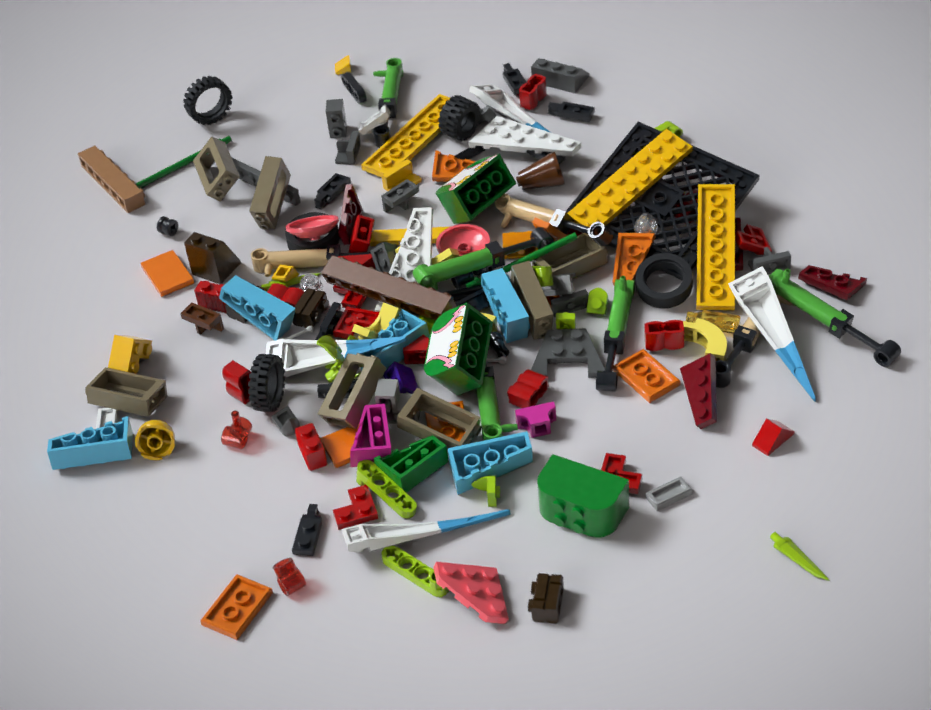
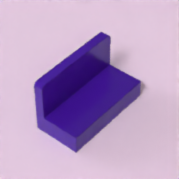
[383,361,419,394]

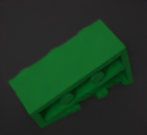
[374,435,449,493]

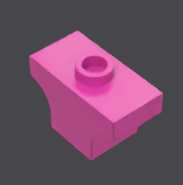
[515,401,557,438]

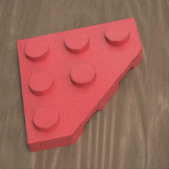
[434,561,509,624]

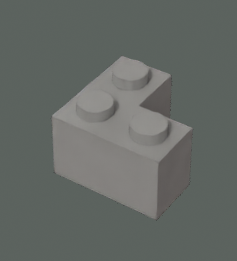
[375,379,421,424]

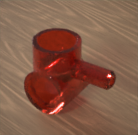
[221,411,252,449]
[273,557,306,596]

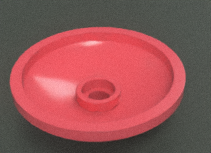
[286,215,339,241]
[436,224,490,256]

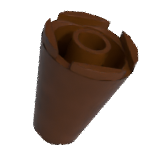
[516,152,565,189]

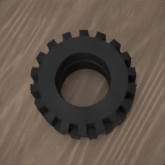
[438,95,481,141]

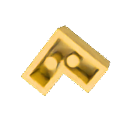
[108,335,152,374]

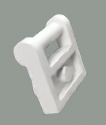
[359,105,391,135]

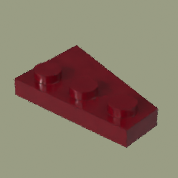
[338,184,363,245]
[798,265,867,300]

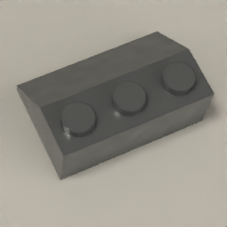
[531,58,589,93]

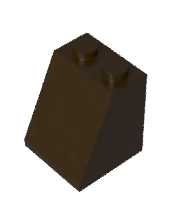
[184,232,241,284]

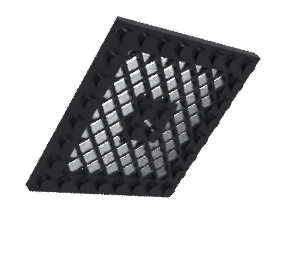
[566,121,760,280]

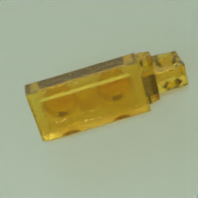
[686,310,741,334]

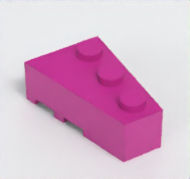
[350,404,391,467]

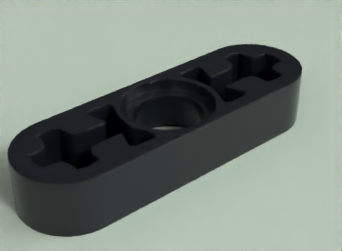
[341,71,367,104]

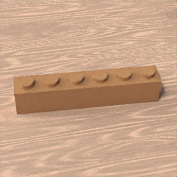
[78,145,146,213]

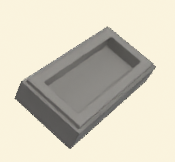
[646,476,692,511]

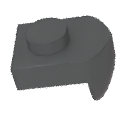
[478,105,496,124]
[271,406,300,436]

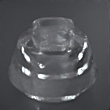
[634,213,658,235]
[299,274,323,291]

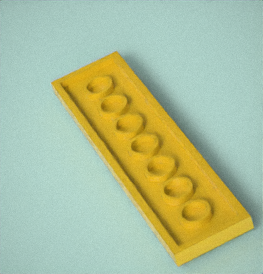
[361,94,450,177]
[568,129,693,227]
[696,184,735,310]

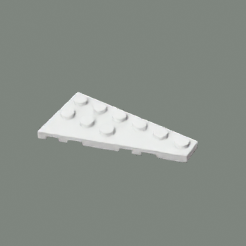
[468,116,581,157]
[375,207,433,312]

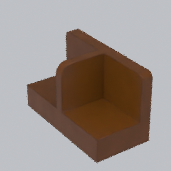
[180,303,224,334]

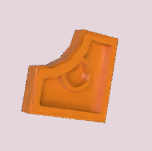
[532,217,568,242]

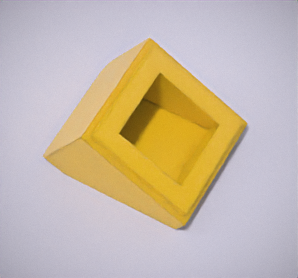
[335,55,351,75]
[271,265,299,282]

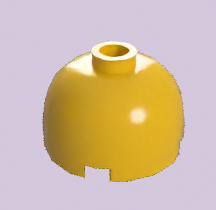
[135,420,175,460]

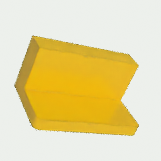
[382,159,422,191]

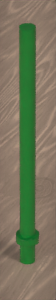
[136,136,232,189]
[466,232,578,287]

